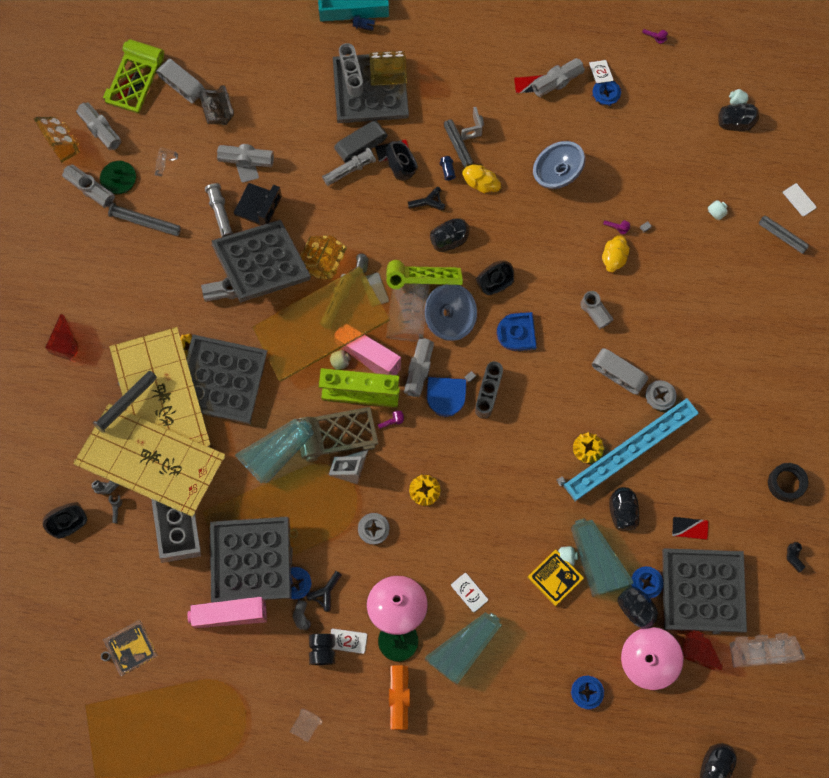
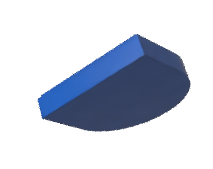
[497,312,537,351]
[427,377,466,417]

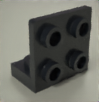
[234,183,282,225]

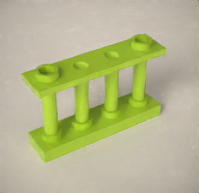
[319,368,400,408]

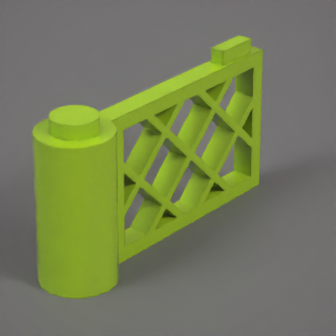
[103,39,164,114]
[386,260,463,289]

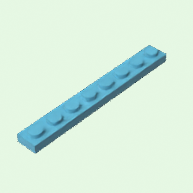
[563,398,699,501]

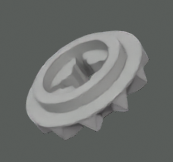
[645,380,676,411]
[358,513,389,545]

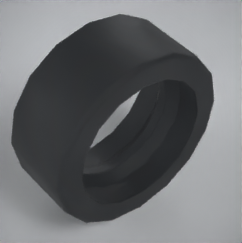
[768,463,809,502]

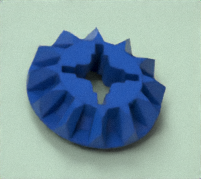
[592,81,621,106]
[630,566,663,598]
[290,567,312,600]
[571,676,604,709]

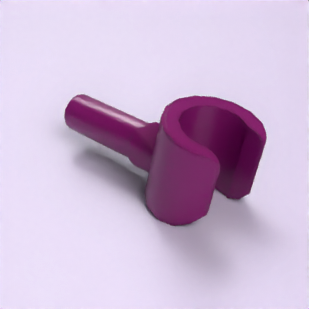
[642,29,668,44]
[603,220,630,234]
[378,411,404,429]

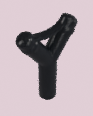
[408,187,445,211]
[306,571,342,612]

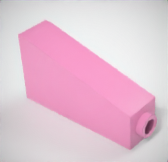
[335,324,401,375]
[188,597,267,628]

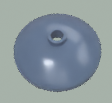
[533,141,586,189]
[425,284,477,341]

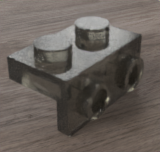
[199,85,234,125]

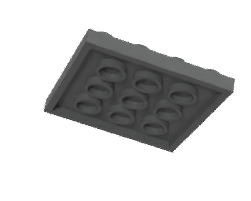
[333,52,409,123]
[212,220,311,303]
[186,335,268,425]
[210,517,292,603]
[662,548,747,633]

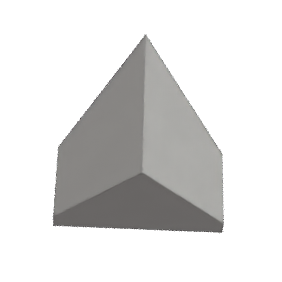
[329,450,368,484]

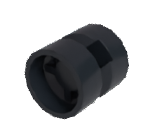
[309,634,336,665]

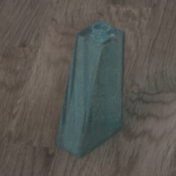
[235,419,315,483]
[571,518,634,597]
[425,612,502,685]

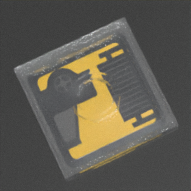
[103,620,158,676]

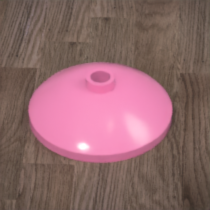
[367,576,427,635]
[621,627,683,690]

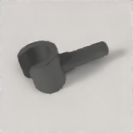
[108,495,122,523]

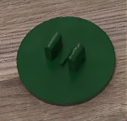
[100,161,136,195]
[378,629,418,662]

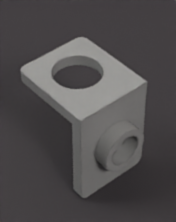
[461,107,484,140]

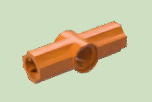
[389,665,410,730]

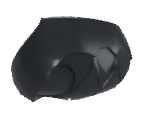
[718,103,759,131]
[386,141,418,181]
[430,218,470,252]
[476,260,515,295]
[609,487,639,531]
[42,502,87,539]
[617,586,658,629]
[700,743,737,778]

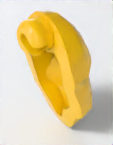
[462,165,501,193]
[602,235,630,272]

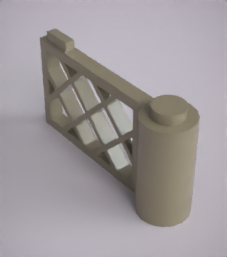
[294,407,378,462]

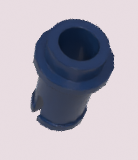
[352,15,375,31]
[439,156,456,181]

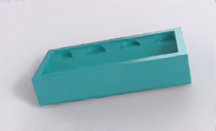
[318,0,389,22]

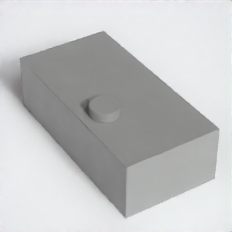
[151,499,201,563]

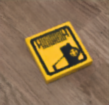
[527,549,584,606]

